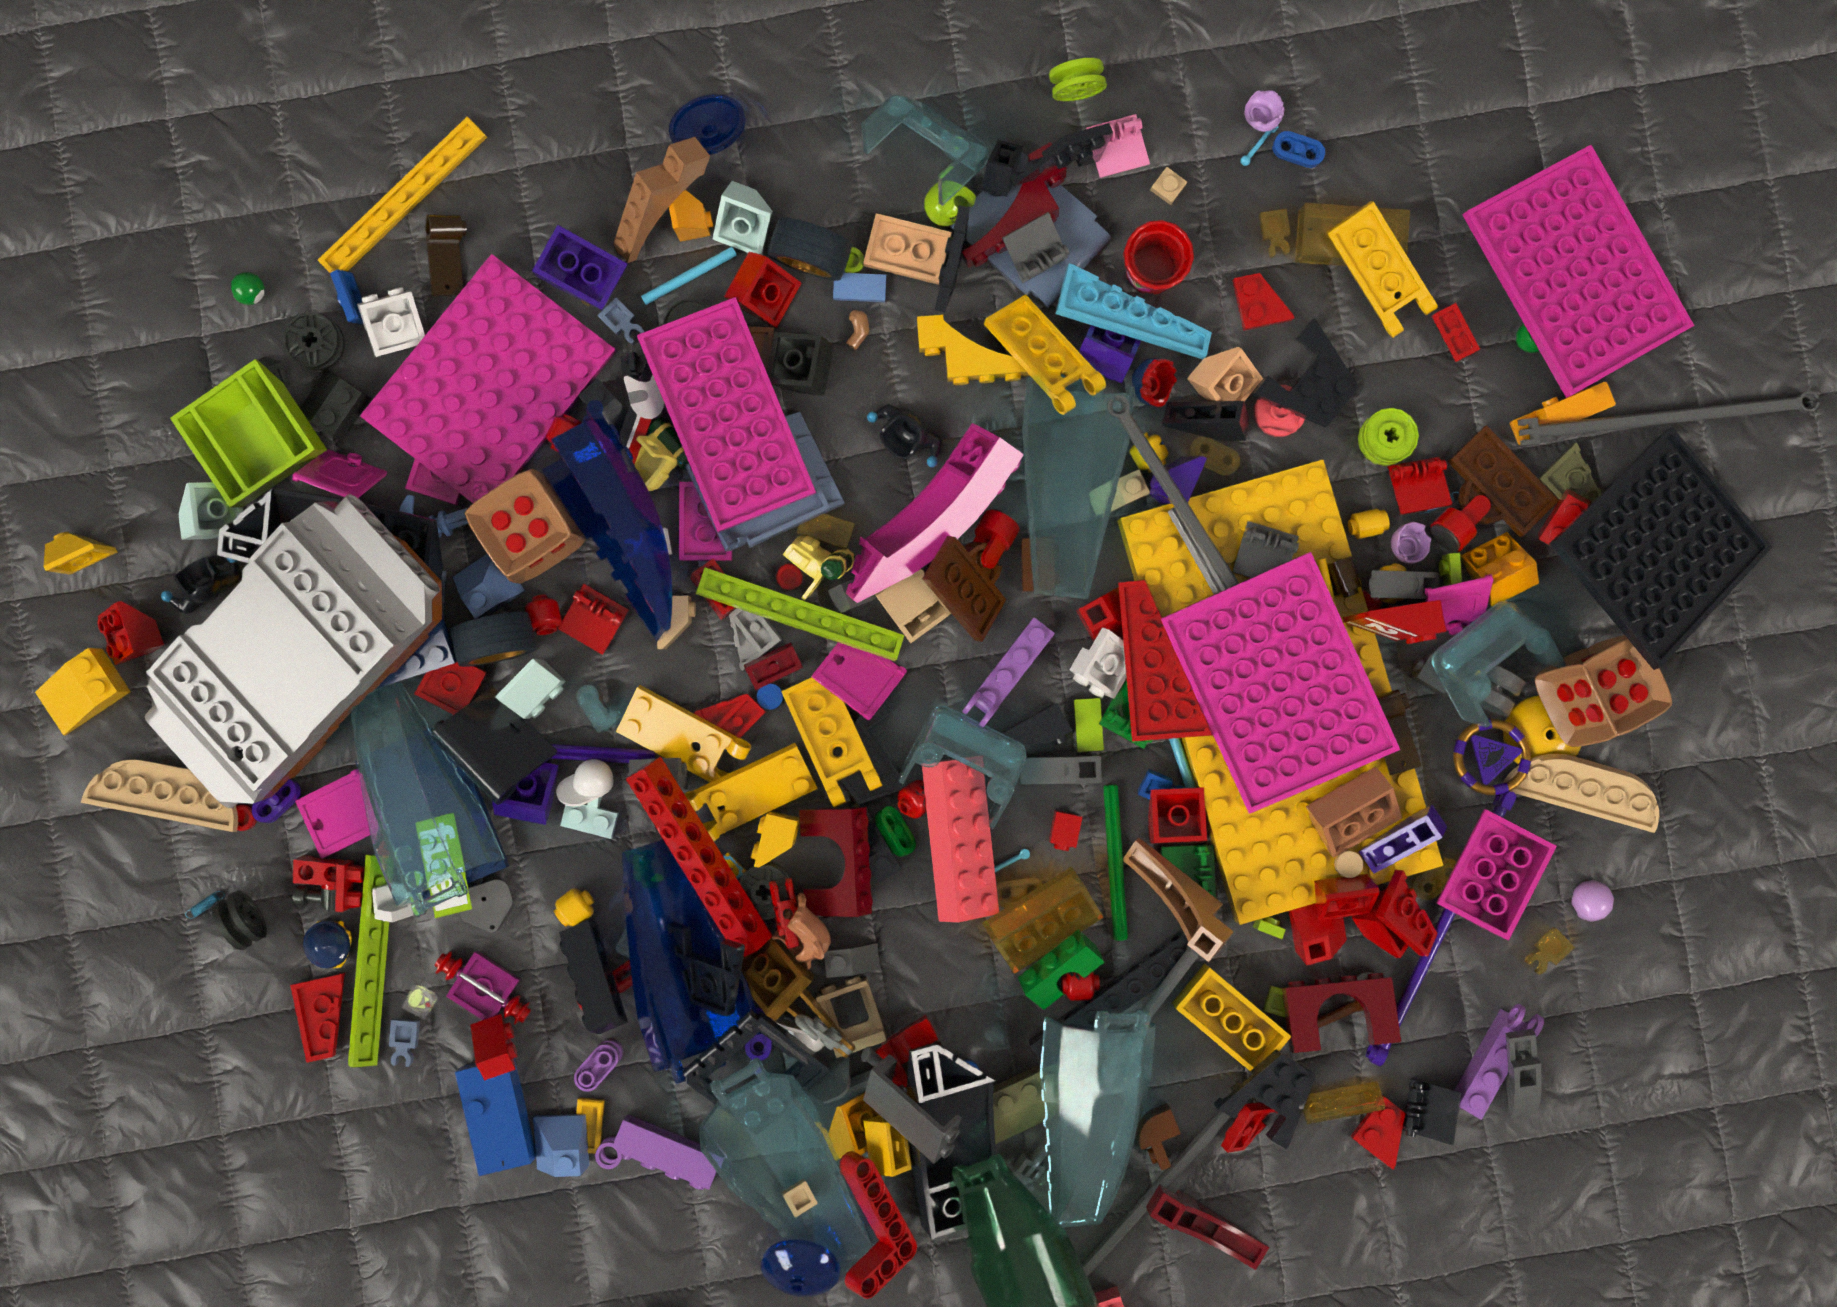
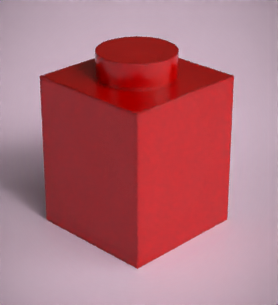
[1049,810,1082,851]

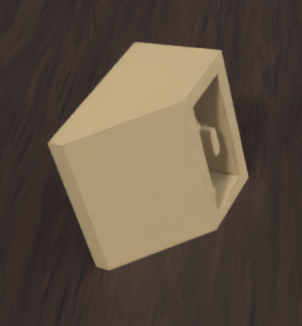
[875,569,951,643]

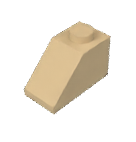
[1088,469,1150,518]
[656,596,696,650]

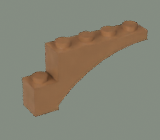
[613,137,710,263]
[1123,838,1234,962]

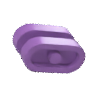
[574,1039,623,1091]

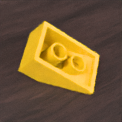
[35,648,131,735]

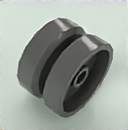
[1454,658,1525,717]

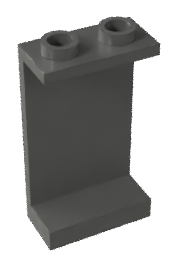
[863,1054,962,1163]

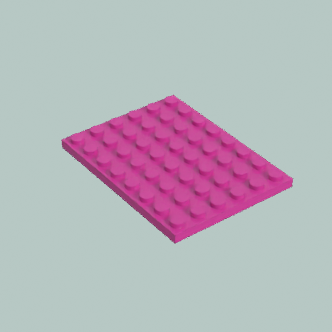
[1462,145,1694,398]
[360,254,616,503]
[1161,552,1400,814]

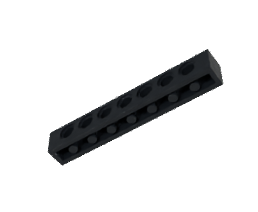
[1029,929,1200,1068]

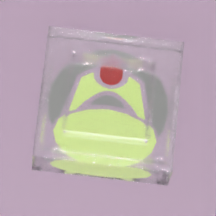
[402,983,439,1020]

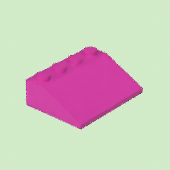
[1436,809,1557,941]

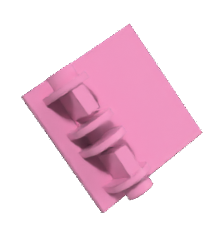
[1086,114,1150,178]

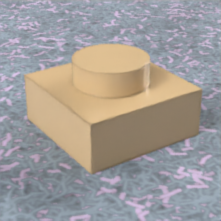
[1150,167,1187,205]
[781,1178,818,1218]

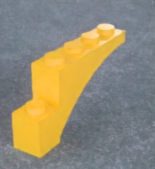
[917,315,1033,385]

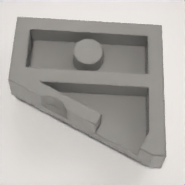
[729,608,783,671]

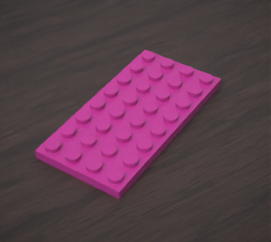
[637,297,816,533]

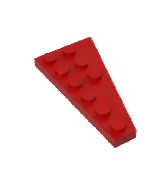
[1118,580,1213,741]

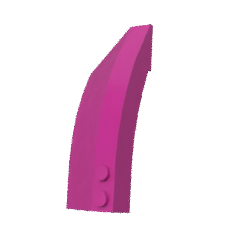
[846,423,1024,603]

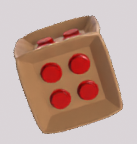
[464,469,586,584]
[1535,635,1672,747]

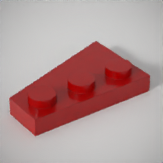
[1375,870,1437,957]
[290,972,345,1063]

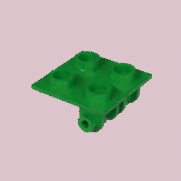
[1099,679,1153,749]
[1161,845,1216,897]

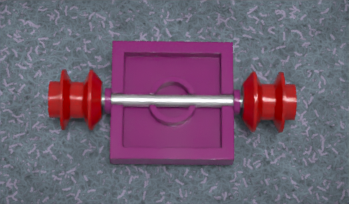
[434,951,531,1025]

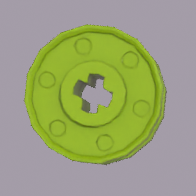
[1049,58,1107,102]
[1358,408,1419,466]

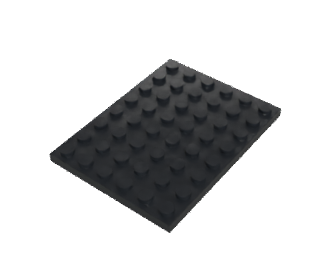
[1549,427,1772,670]

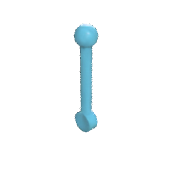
[1240,126,1278,166]
[994,848,1030,872]

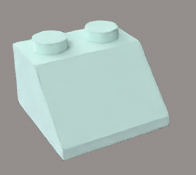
[496,658,566,719]

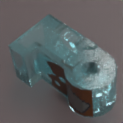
[577,685,623,733]

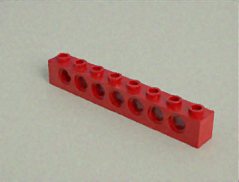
[626,757,772,957]

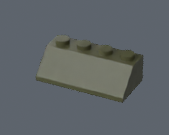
[993,1059,1076,1144]

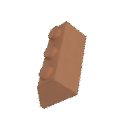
[1306,767,1402,858]

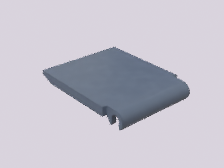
[950,152,1111,308]
[686,412,845,552]

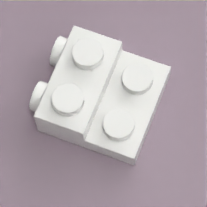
[357,287,425,357]
[1070,627,1127,699]

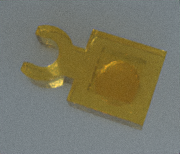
[1259,209,1291,258]
[1525,927,1575,975]

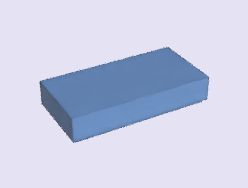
[833,273,886,302]

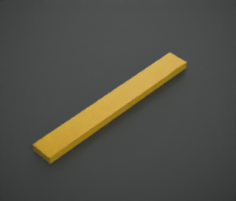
[318,116,487,273]

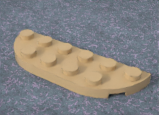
[1503,754,1659,833]
[81,760,238,832]

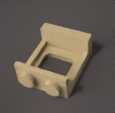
[816,975,887,1058]

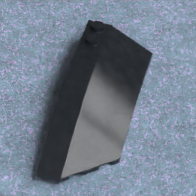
[217,489,443,580]
[907,1043,1005,1239]

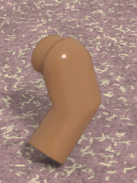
[846,310,870,350]

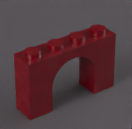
[799,807,873,917]
[1282,973,1401,1053]

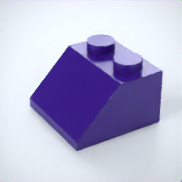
[1079,325,1141,383]
[492,763,558,825]

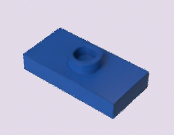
[330,269,363,324]

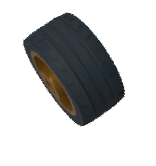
[768,217,852,281]
[451,612,536,667]

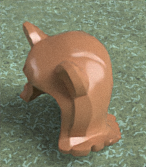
[772,893,831,970]

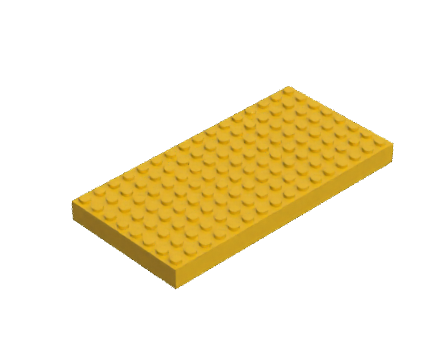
[1117,460,1443,925]

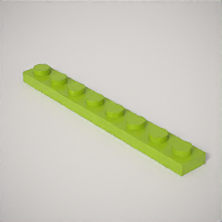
[696,568,904,661]
[348,854,394,1068]

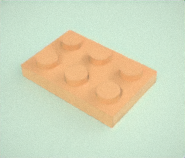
[863,213,952,285]

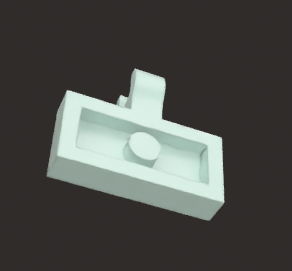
[560,797,619,839]

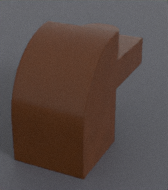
[1136,1104,1181,1171]

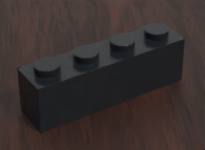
[559,920,628,1034]

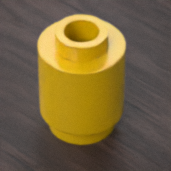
[1348,508,1390,539]

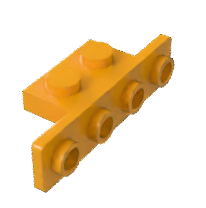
[1510,382,1616,445]

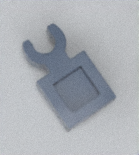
[597,298,645,345]
[389,1018,420,1067]

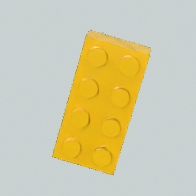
[1171,963,1292,1072]

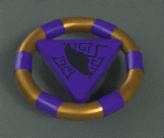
[1453,718,1531,796]

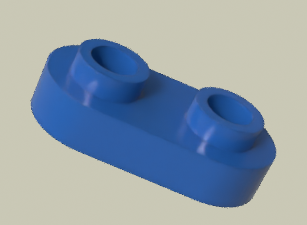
[1272,131,1325,168]

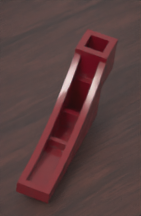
[962,142,1067,268]
[1146,1184,1269,1270]

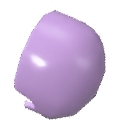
[1391,521,1431,564]
[1571,880,1614,922]

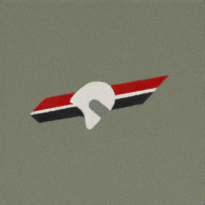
[620,361,664,471]

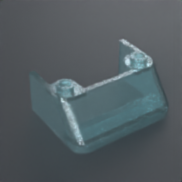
[861,95,989,206]
[1432,601,1566,728]
[899,706,1026,829]

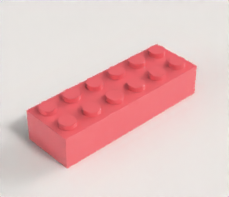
[922,756,999,923]

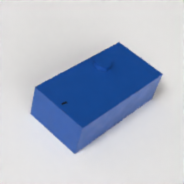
[455,1058,536,1176]

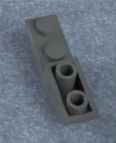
[1369,570,1440,599]
[1505,1029,1542,1118]

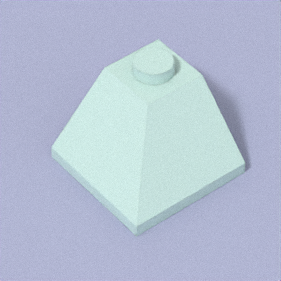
[713,181,773,255]
[179,482,243,540]

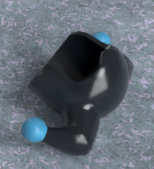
[867,404,942,467]
[161,556,241,614]

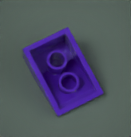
[532,225,628,311]

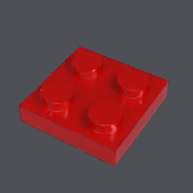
[414,662,488,715]

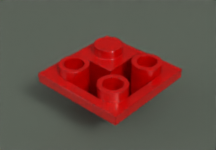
[1076,587,1123,642]
[97,601,164,665]
[1289,903,1347,965]

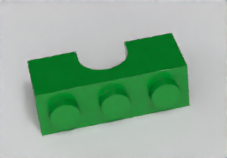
[1018,929,1104,1010]

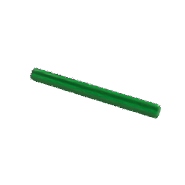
[1103,784,1128,941]

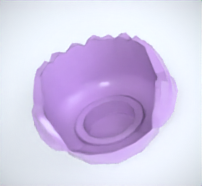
[1244,90,1285,132]

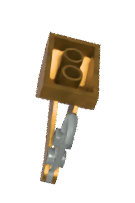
[740,933,856,1058]

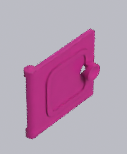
[292,449,387,499]
[1425,574,1493,635]
[811,642,907,720]
[295,769,386,859]

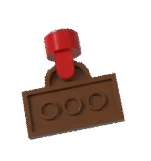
[1431,425,1559,552]
[922,509,1020,642]

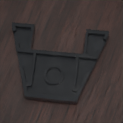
[1010,123,1113,186]
[935,205,970,313]
[1252,319,1359,427]
[833,705,925,804]
[667,921,745,1017]
[1213,1049,1316,1149]

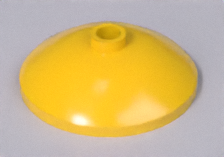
[1503,695,1581,765]

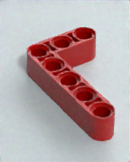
[839,1151,917,1299]

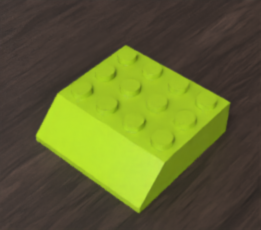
[170,359,327,508]

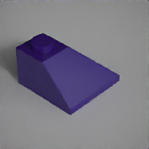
[1149,456,1207,505]

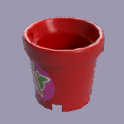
[1123,220,1194,295]

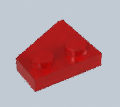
[1232,273,1294,331]
[693,694,766,738]
[1351,1095,1405,1169]
[1221,1102,1278,1153]

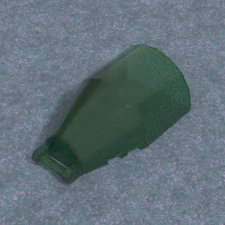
[952,1154,1100,1307]

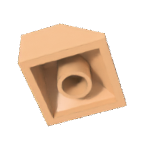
[1187,347,1263,401]

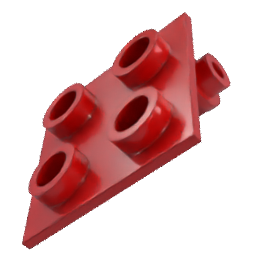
[1388,457,1453,515]
[558,584,629,655]

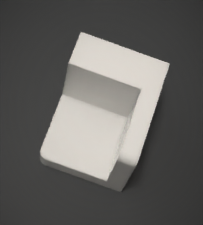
[372,882,413,922]

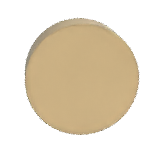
[1334,850,1363,878]

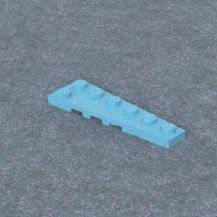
[1055,263,1212,359]

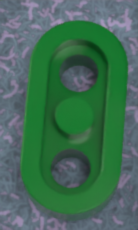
[875,806,916,857]

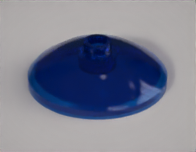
[669,94,746,155]
[761,1240,840,1297]

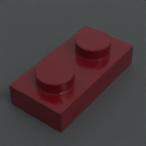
[744,642,803,690]

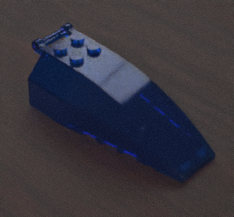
[542,400,672,642]
[622,840,762,1084]

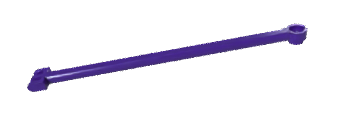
[1365,791,1516,1067]

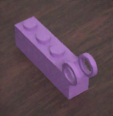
[962,618,1055,728]
[1455,1004,1544,1120]
[595,1114,724,1190]

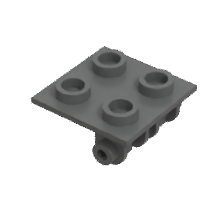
[1002,212,1070,283]
[1232,521,1299,578]

